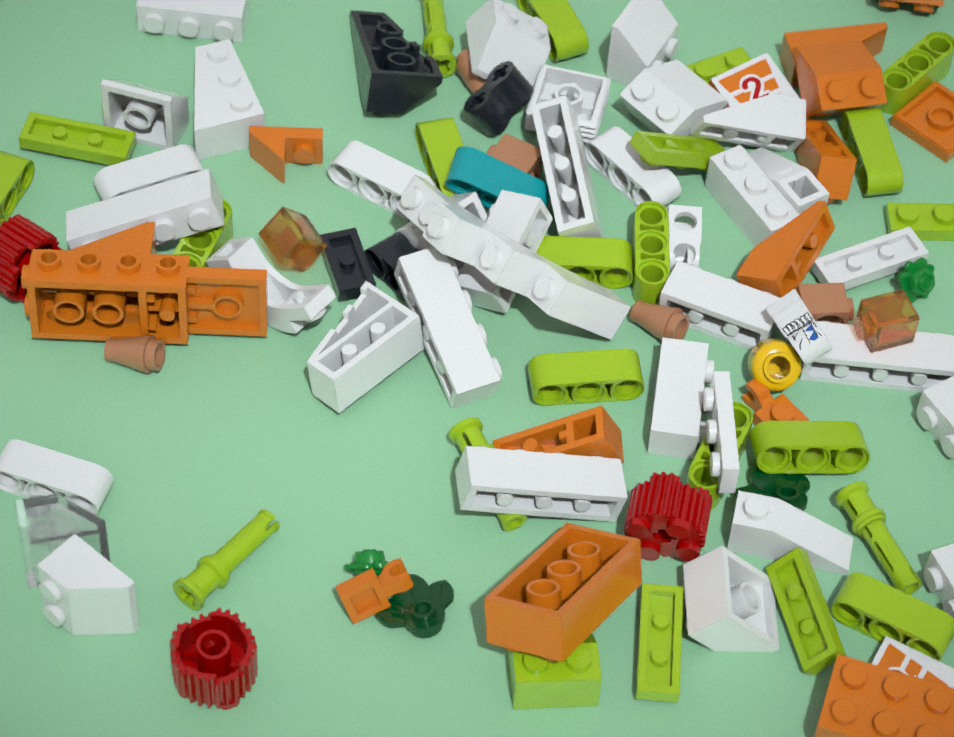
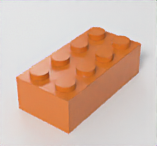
[484,523,642,662]
[814,654,954,737]

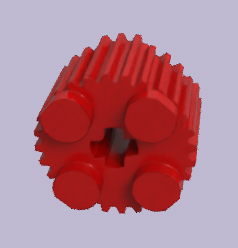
[0,214,63,304]
[623,472,713,562]
[170,608,258,710]

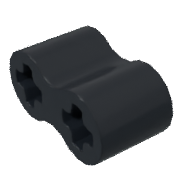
[464,61,534,136]

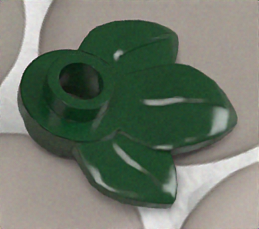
[732,464,810,511]
[374,574,454,638]

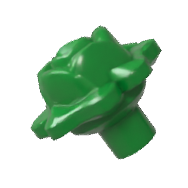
[897,257,935,303]
[344,549,389,576]

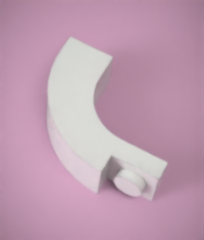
[206,237,336,333]

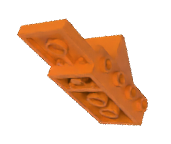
[21,222,268,344]

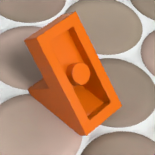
[249,126,323,183]

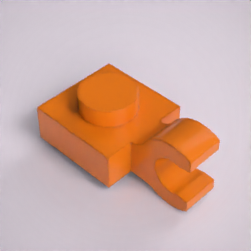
[742,379,809,425]
[335,558,414,624]

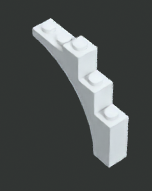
[396,174,631,340]

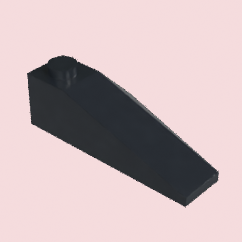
[349,10,443,116]

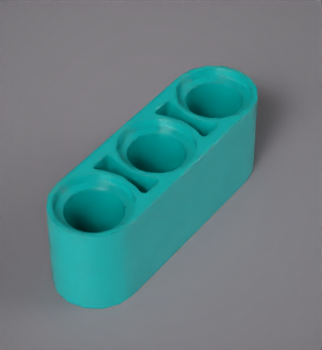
[445,146,550,209]

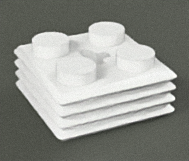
[525,65,611,143]

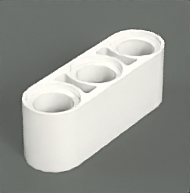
[584,126,681,207]
[327,140,437,220]
[93,144,205,200]
[0,439,114,517]

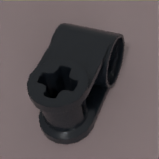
[365,232,418,302]

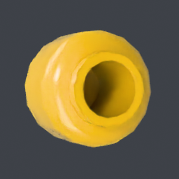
[748,338,802,391]

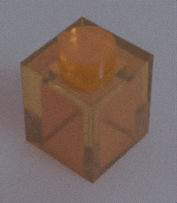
[259,206,327,272]
[853,289,920,353]

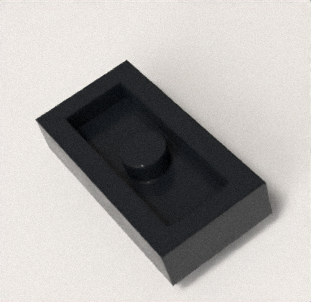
[319,227,376,301]

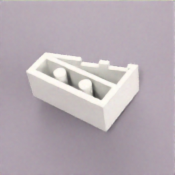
[194,39,265,160]
[307,281,424,413]

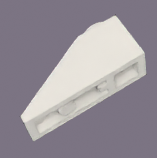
[690,92,806,153]
[727,491,854,575]

